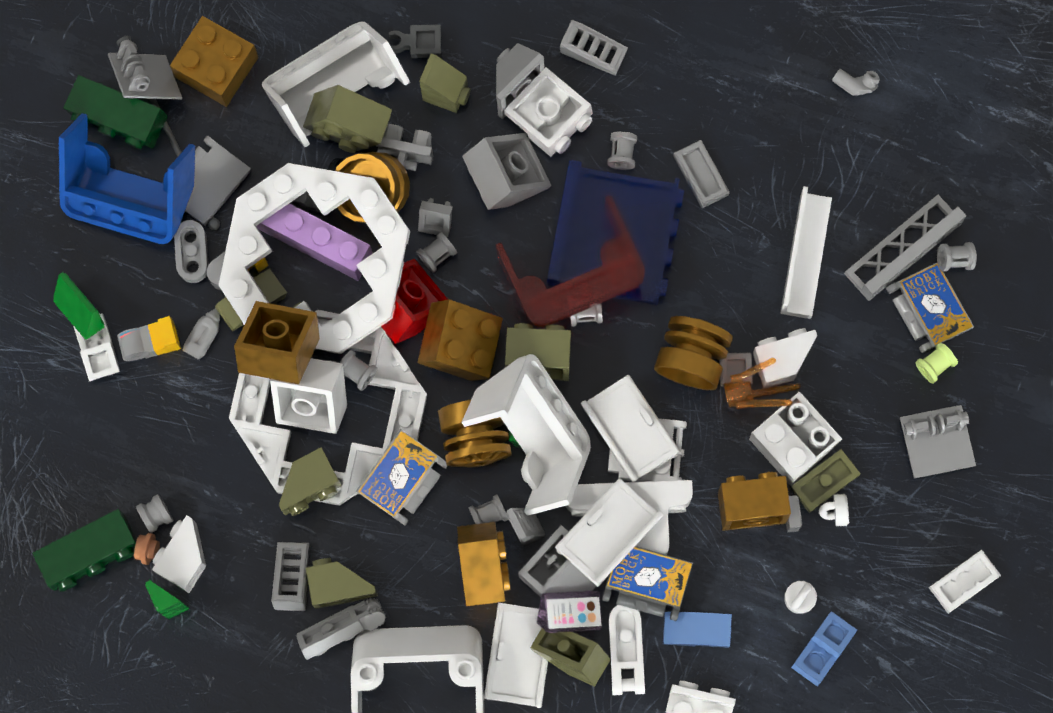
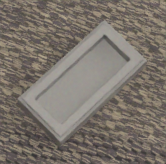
[673,140,730,208]

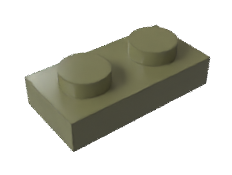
[790,449,861,513]

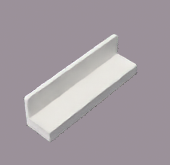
[780,186,832,319]

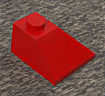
[381,258,448,344]

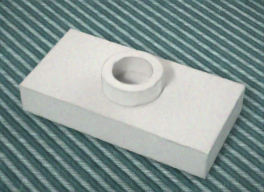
[929,550,1001,614]

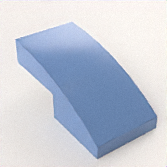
[791,611,857,687]
[663,612,732,648]

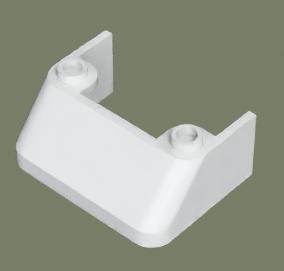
[262,22,410,147]
[462,354,591,516]
[351,625,485,713]

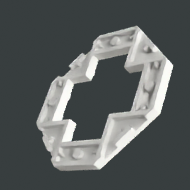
[219,163,410,354]
[229,310,427,506]

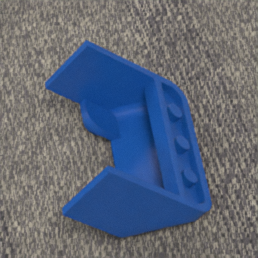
[59,113,195,244]

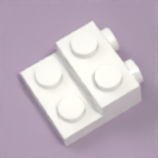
[504,67,593,157]

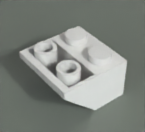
[749,392,842,486]

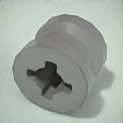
[136,494,173,533]

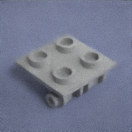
[108,40,182,100]
[900,405,976,479]

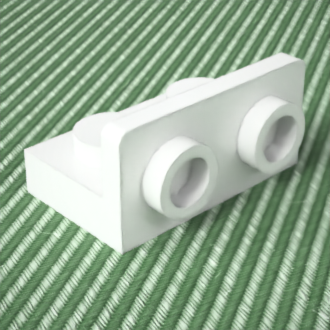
[665,681,736,713]

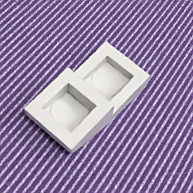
[73,313,120,381]

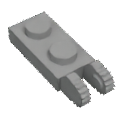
[296,598,386,660]

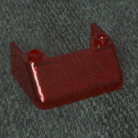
[496,195,645,327]

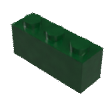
[63,75,168,149]
[32,509,137,592]

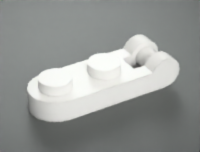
[609,605,645,695]

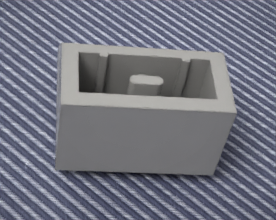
[518,525,597,602]

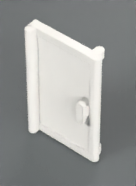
[581,375,681,482]
[555,478,663,587]
[484,603,548,708]

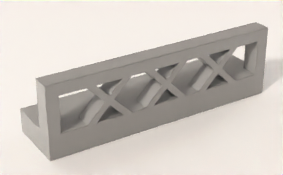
[844,195,966,301]

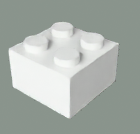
[270,358,347,434]

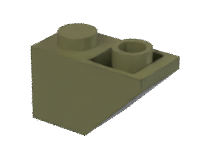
[279,448,341,516]

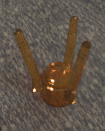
[724,358,801,409]

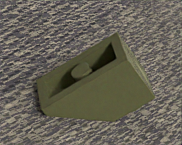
[419,54,471,113]
[306,558,378,609]
[530,621,611,687]

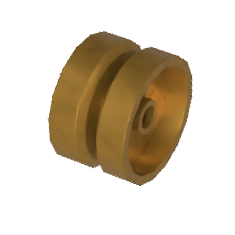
[335,152,410,222]

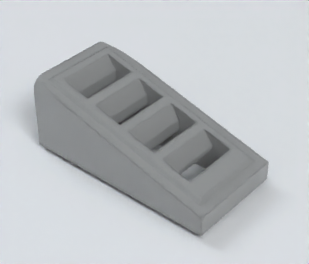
[560,20,628,76]
[506,508,545,547]
[271,542,310,611]

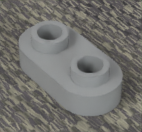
[174,220,209,283]

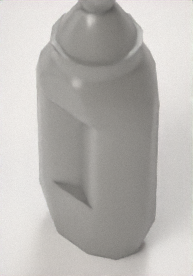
[183,308,220,360]

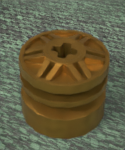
[654,316,733,390]
[438,400,512,467]

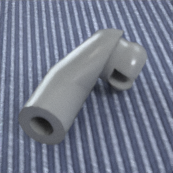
[832,69,880,96]

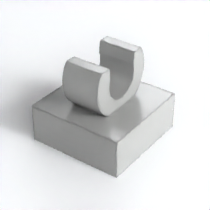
[418,198,453,237]

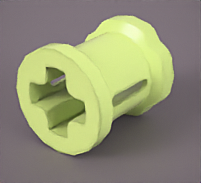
[915,342,958,384]

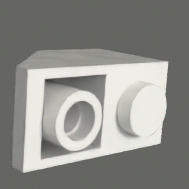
[753,328,817,389]
[152,515,206,593]

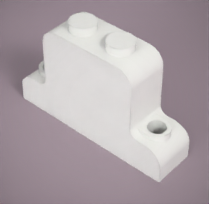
[566,480,693,555]

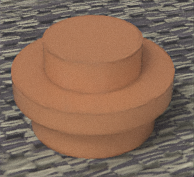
[134,533,160,565]

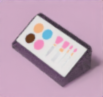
[536,591,602,633]

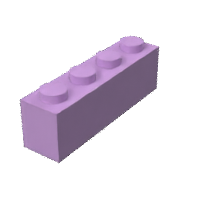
[256,203,373,281]

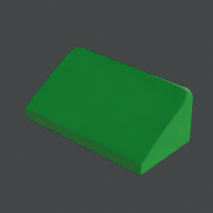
[53,272,105,339]
[145,580,190,619]

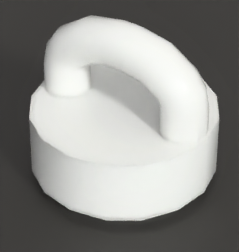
[819,494,849,526]
[784,581,817,614]

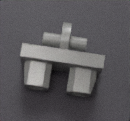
[376,124,434,171]

